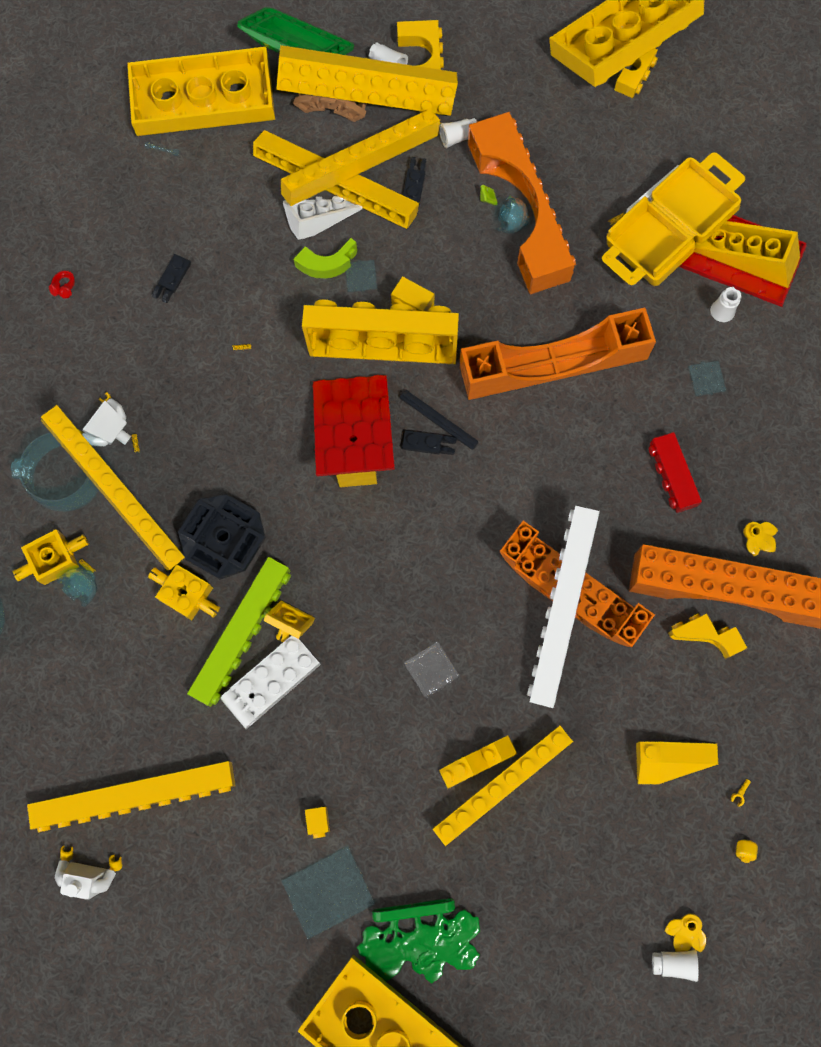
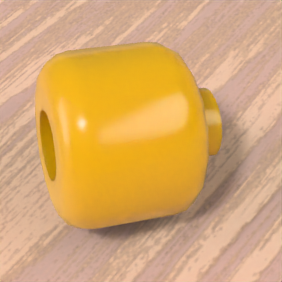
[736,840,758,863]

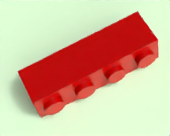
[648,432,702,513]

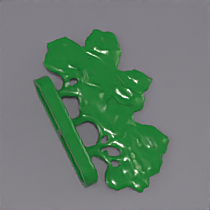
[357,898,480,983]

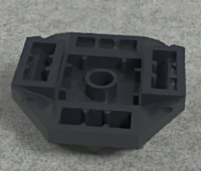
[178,494,266,580]

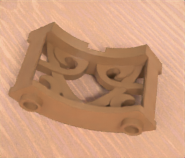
[293,93,366,122]

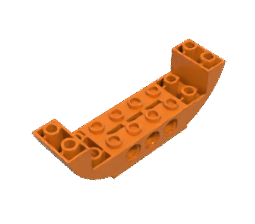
[500,520,655,647]

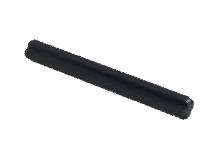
[400,390,478,450]

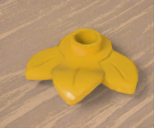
[743,522,778,556]
[665,913,706,952]

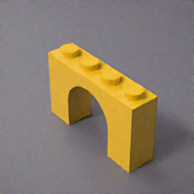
[397,20,444,70]

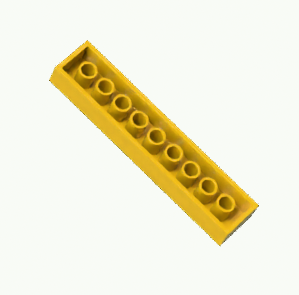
[276,45,458,116]

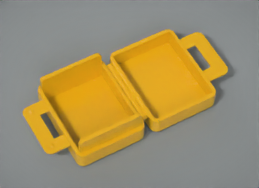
[602,153,745,286]

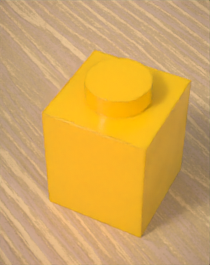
[305,807,330,839]

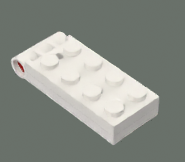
[220,635,320,729]

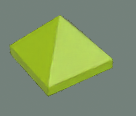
[480,185,498,205]

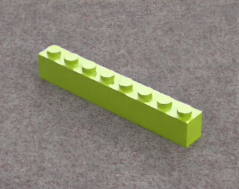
[187,557,291,707]

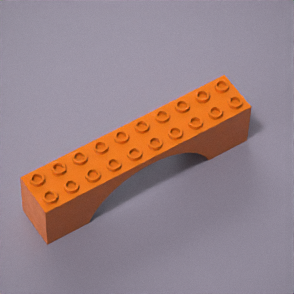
[468,112,576,294]
[460,308,656,400]
[629,544,821,629]

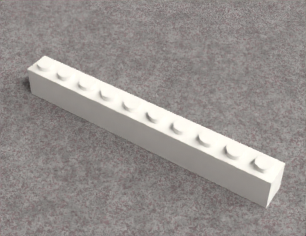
[527,506,600,708]

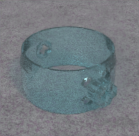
[11,432,99,512]

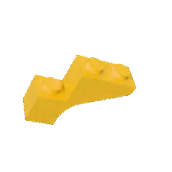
[668,613,747,659]
[439,736,517,788]

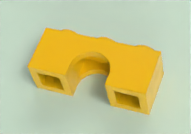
[614,48,658,98]

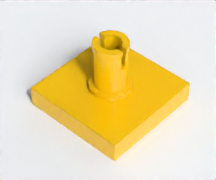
[264,601,315,642]

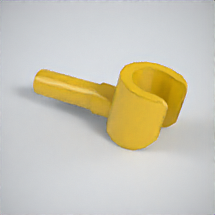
[731,779,751,807]

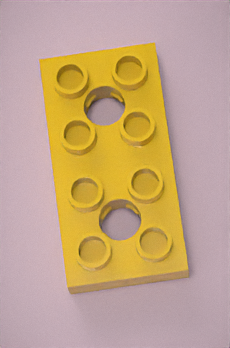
[549,0,704,87]
[127,47,275,136]
[302,300,459,364]
[298,955,464,1047]

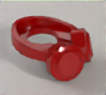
[49,271,75,298]

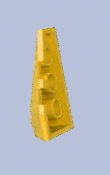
[636,742,718,784]

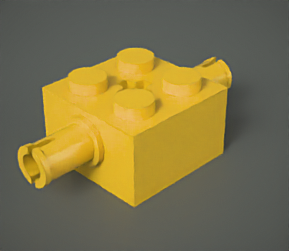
[12,529,89,585]
[148,565,220,621]

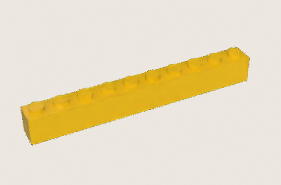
[281,109,440,206]
[253,130,419,229]
[41,405,185,571]
[27,761,236,833]

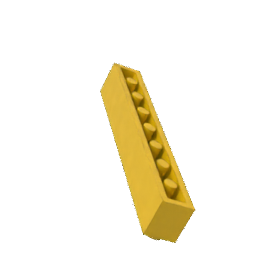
[433,726,573,846]

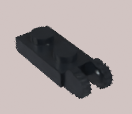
[403,157,427,205]
[152,254,191,303]
[402,430,457,455]

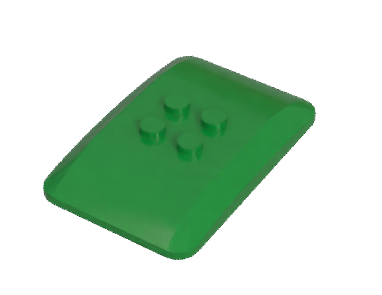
[237,7,354,55]

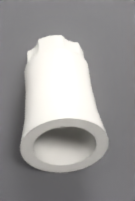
[369,43,408,65]
[439,118,477,148]
[710,287,741,322]
[652,950,698,982]

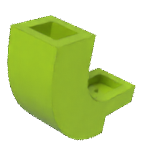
[293,238,357,278]

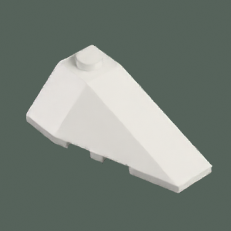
[283,196,363,240]

